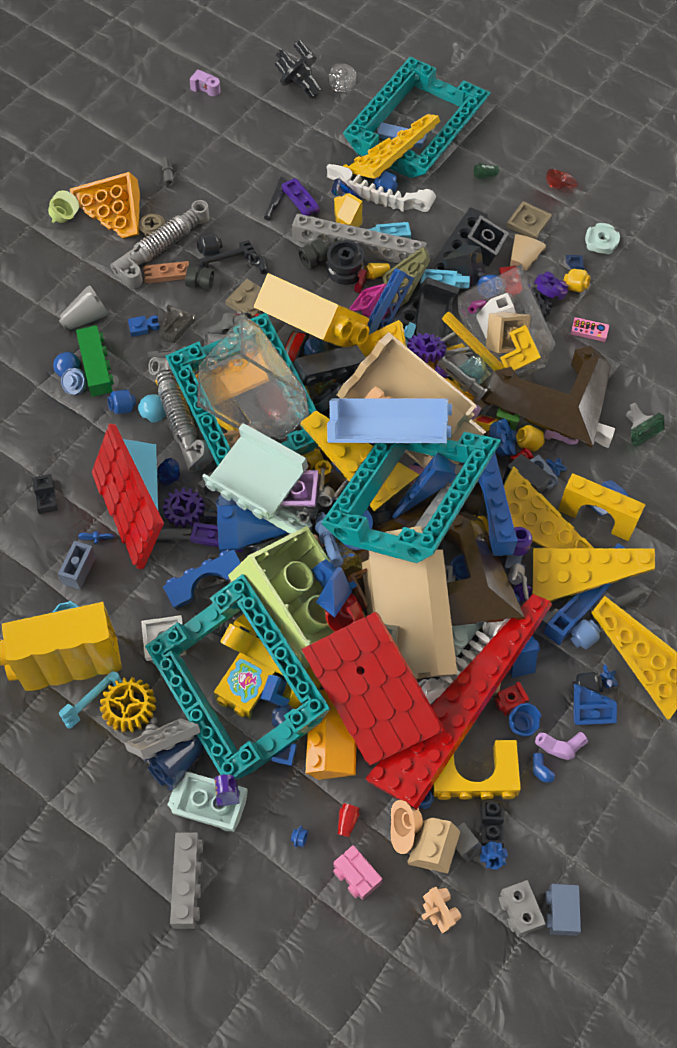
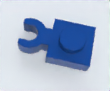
[128,316,160,337]

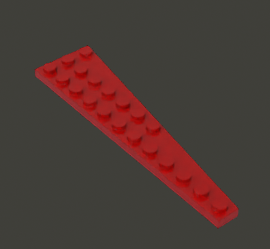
[365,594,552,810]

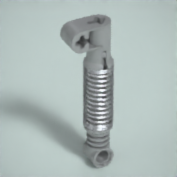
[111,200,210,289]
[148,357,214,472]

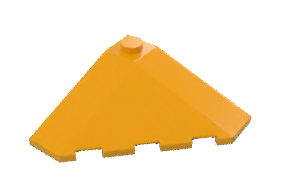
[70,172,140,239]

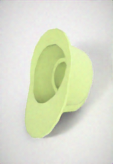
[48,190,79,223]

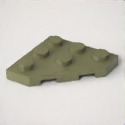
[382,246,430,309]

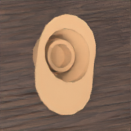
[391,800,423,854]

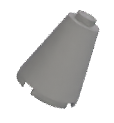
[59,285,109,330]

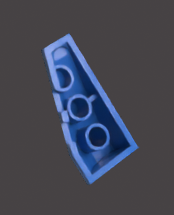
[392,452,457,518]
[217,505,289,551]

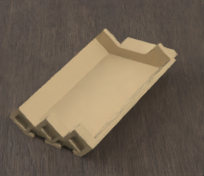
[337,332,486,468]
[362,526,457,679]

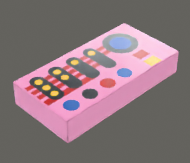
[571,317,609,342]

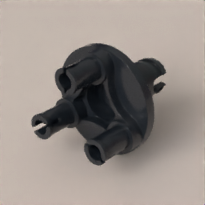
[274,40,322,99]

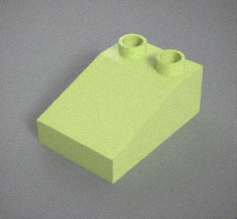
[228,526,366,669]

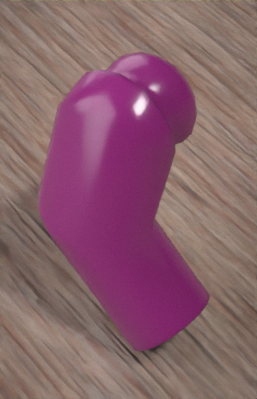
[468,300,487,314]

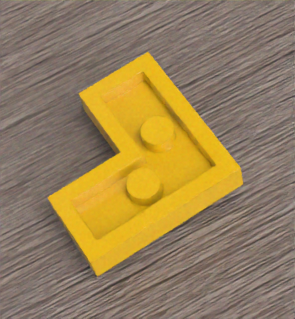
[500,325,541,371]

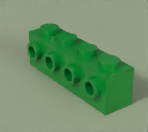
[76,325,115,397]

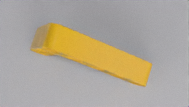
[220,624,322,690]

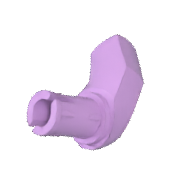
[535,732,588,760]

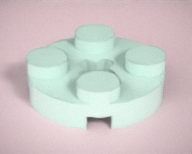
[585,223,620,254]

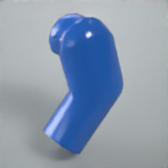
[533,753,555,783]

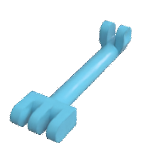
[59,671,123,729]

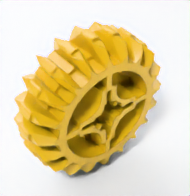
[100,677,156,733]

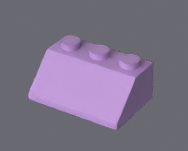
[280,470,320,507]

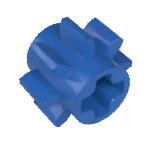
[303,338,326,356]
[480,841,508,870]

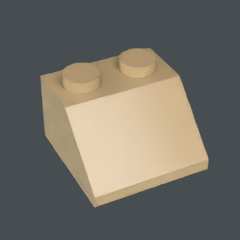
[486,312,531,353]
[408,818,460,873]

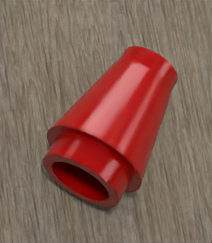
[337,803,360,838]

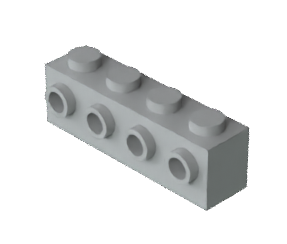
[170,833,203,929]

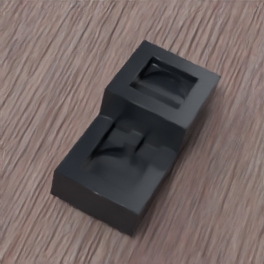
[33,474,58,514]

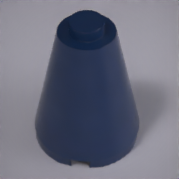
[145,734,204,791]

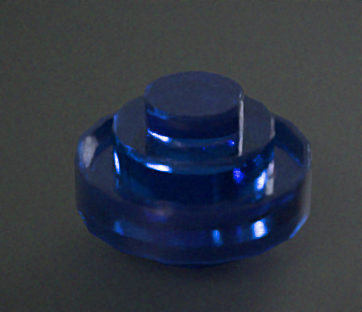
[157,458,180,486]

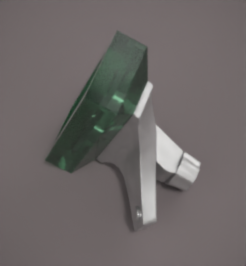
[626,403,665,447]

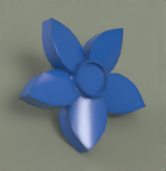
[546,458,567,478]
[600,664,618,688]

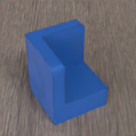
[260,675,290,706]
[271,743,298,766]

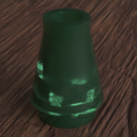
[473,163,499,180]

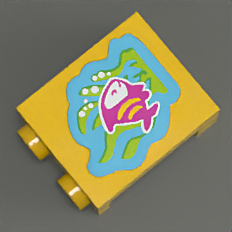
[214,653,276,718]

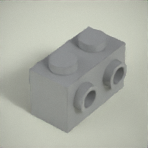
[499,880,546,937]

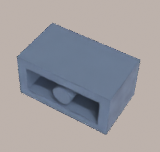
[58,541,96,590]
[545,884,581,936]

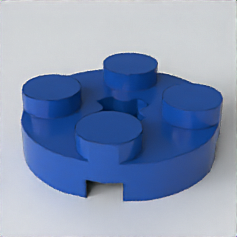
[490,419,517,457]

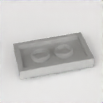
[125,718,200,759]

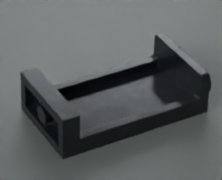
[413,277,459,348]

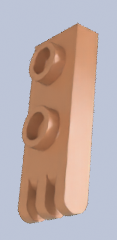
[143,261,189,283]

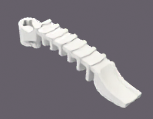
[327,164,436,212]
[418,618,511,704]

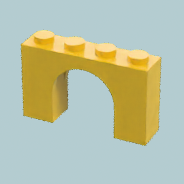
[558,473,645,541]
[432,740,521,800]

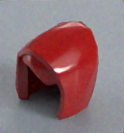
[325,594,364,632]

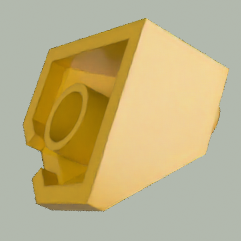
[334,193,363,227]

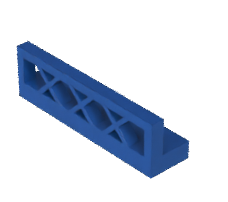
[367,268,414,334]

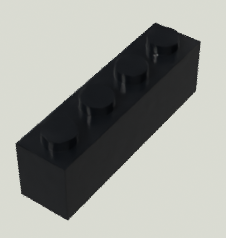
[293,345,365,386]

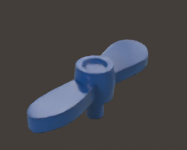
[78,531,115,545]

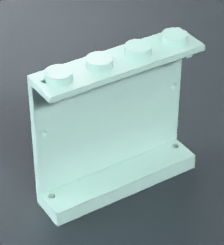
[203,423,308,521]

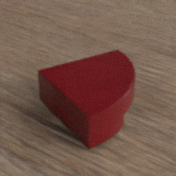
[354,269,367,294]

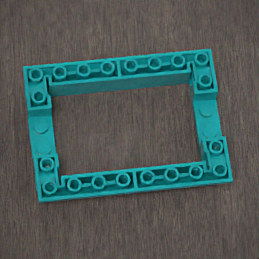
[343,57,491,179]
[165,313,319,466]
[322,432,501,563]
[145,574,331,780]

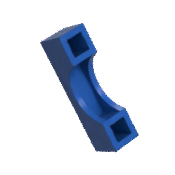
[163,549,241,610]

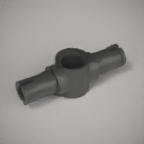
[207,311,253,337]

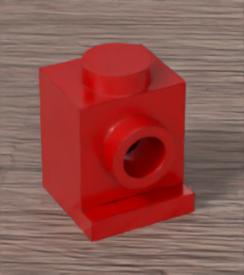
[495,682,529,716]

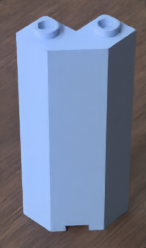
[327,398,452,443]

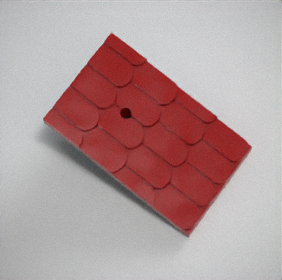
[92,424,164,569]
[301,612,445,766]

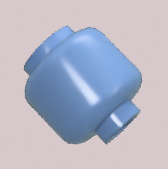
[570,619,601,649]

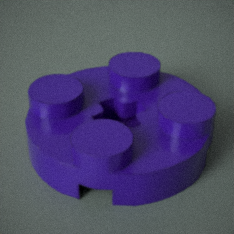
[534,272,569,299]

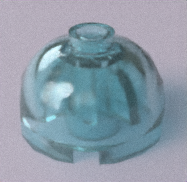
[450,354,487,388]

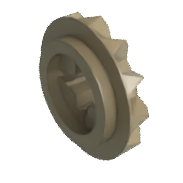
[139,214,166,236]

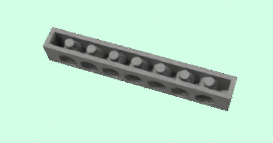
[292,214,427,264]

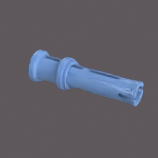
[315,520,343,567]

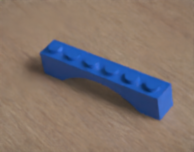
[478,453,517,556]
[544,543,626,645]

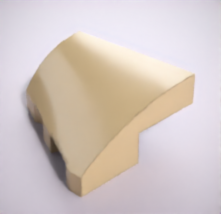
[510,234,546,271]

